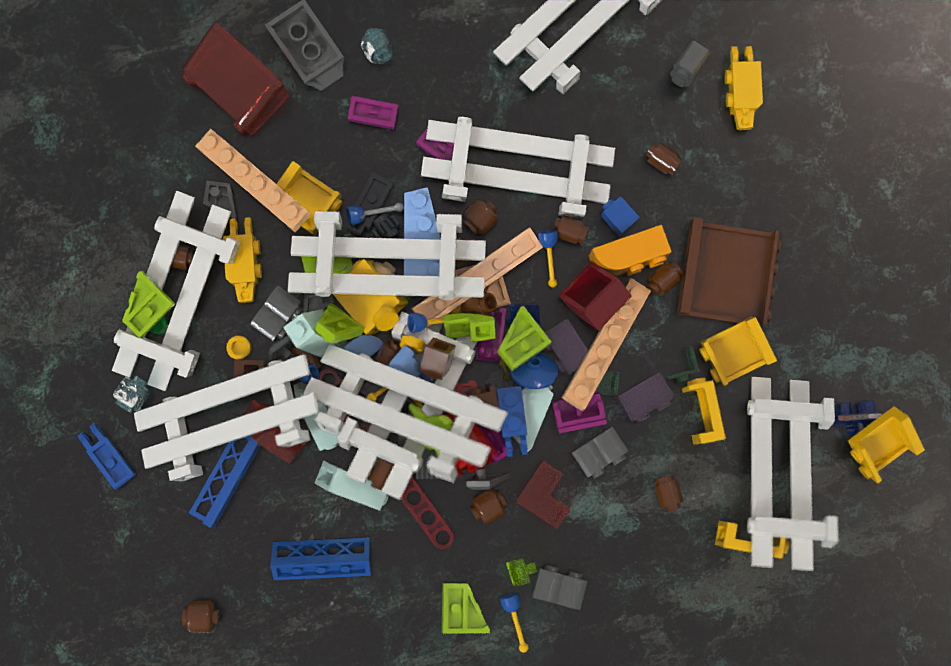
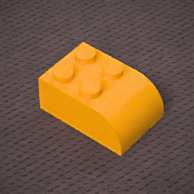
[589,225,671,276]

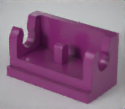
[476,308,506,362]
[552,392,607,433]

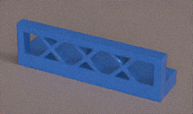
[189,435,263,528]
[271,538,371,580]

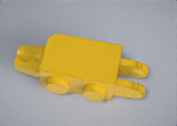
[725,46,763,130]
[223,217,262,303]

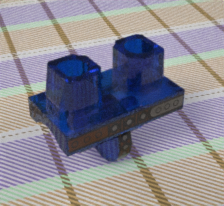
[833,400,882,436]

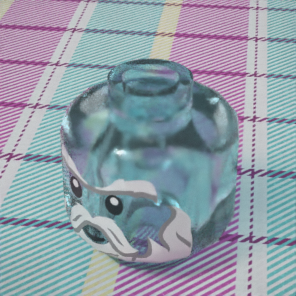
[360,28,395,64]
[113,376,150,413]

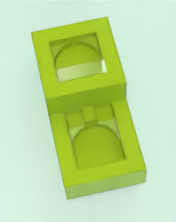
[443,313,495,342]

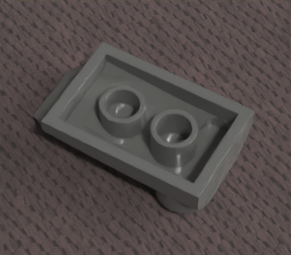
[265,0,344,91]

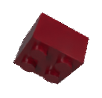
[558,261,632,331]

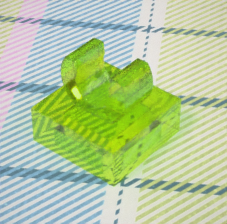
[506,559,537,586]

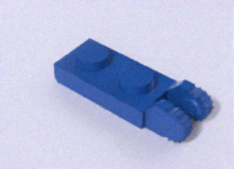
[497,386,528,457]
[77,423,136,490]

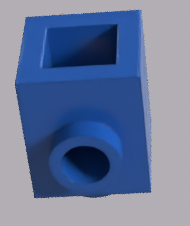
[601,196,640,237]

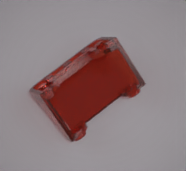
[181,22,289,136]

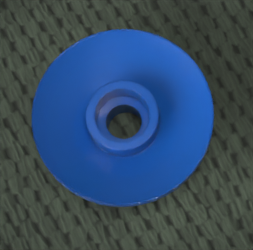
[509,352,558,389]

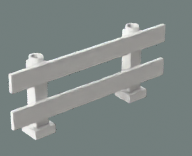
[493,0,662,94]
[421,117,615,219]
[112,191,241,391]
[288,211,486,300]
[337,312,477,500]
[303,344,507,483]
[134,355,319,481]
[747,377,838,571]

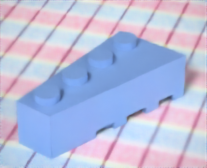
[404,187,441,276]

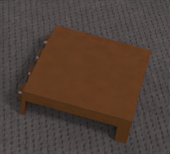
[677,218,782,328]

